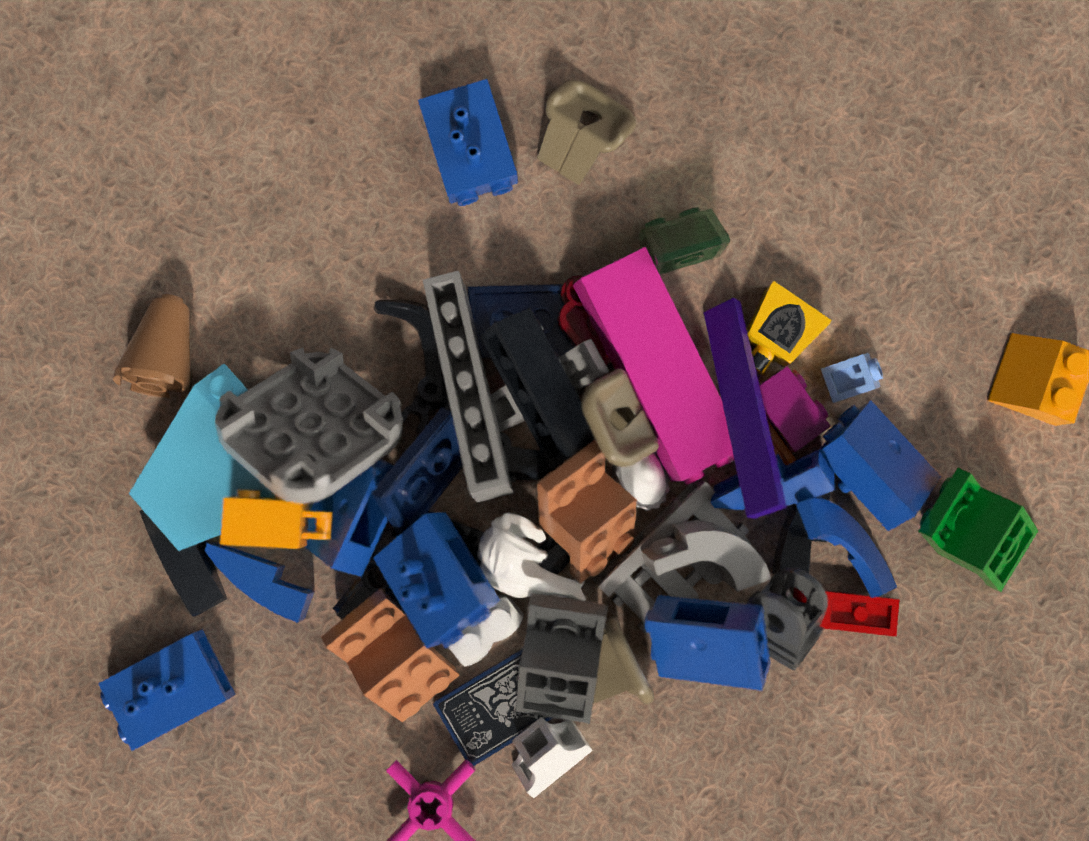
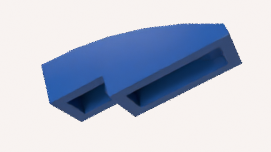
[710,450,835,510]
[205,542,315,623]

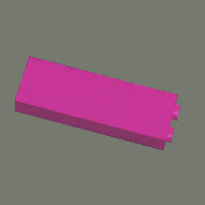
[573,247,734,485]

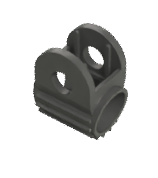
[746,567,828,671]

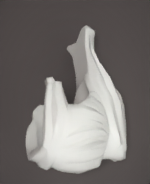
[477,513,586,601]

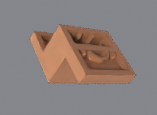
[538,440,637,584]
[321,588,459,722]

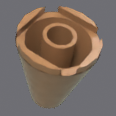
[113,294,191,399]

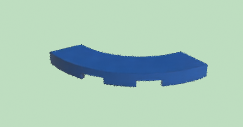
[796,498,897,598]

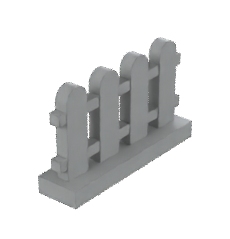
[593,479,751,633]

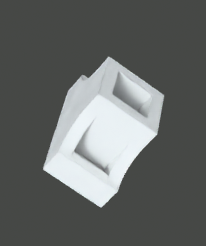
[511,717,593,798]

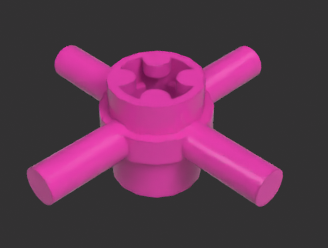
[386,759,476,841]

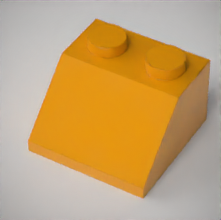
[987,333,1089,426]

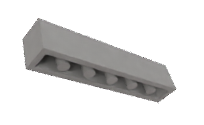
[423,270,514,502]

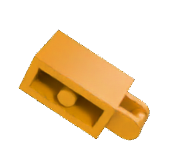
[220,489,333,549]

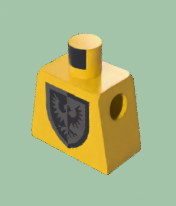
[747,281,832,375]

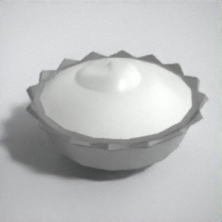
[612,451,670,511]

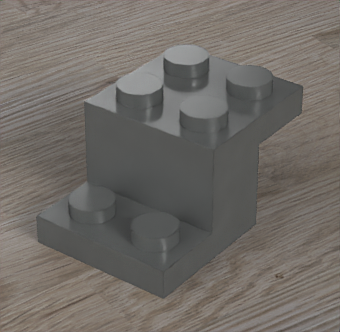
[516,593,608,724]

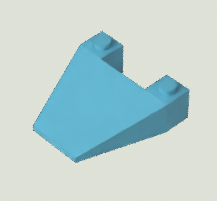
[129,363,275,551]

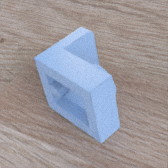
[821,353,883,403]

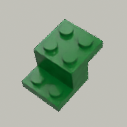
[918,467,1039,593]

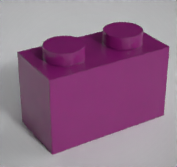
[759,366,831,453]

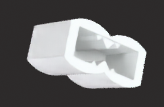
[449,594,523,666]

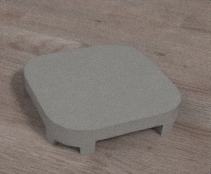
[214,347,403,503]

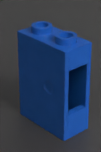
[418,79,518,206]
[819,400,941,531]
[305,459,394,577]
[373,512,500,648]
[645,595,771,690]
[98,629,236,751]

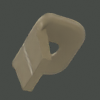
[537,80,636,185]
[582,368,659,467]
[593,616,655,705]

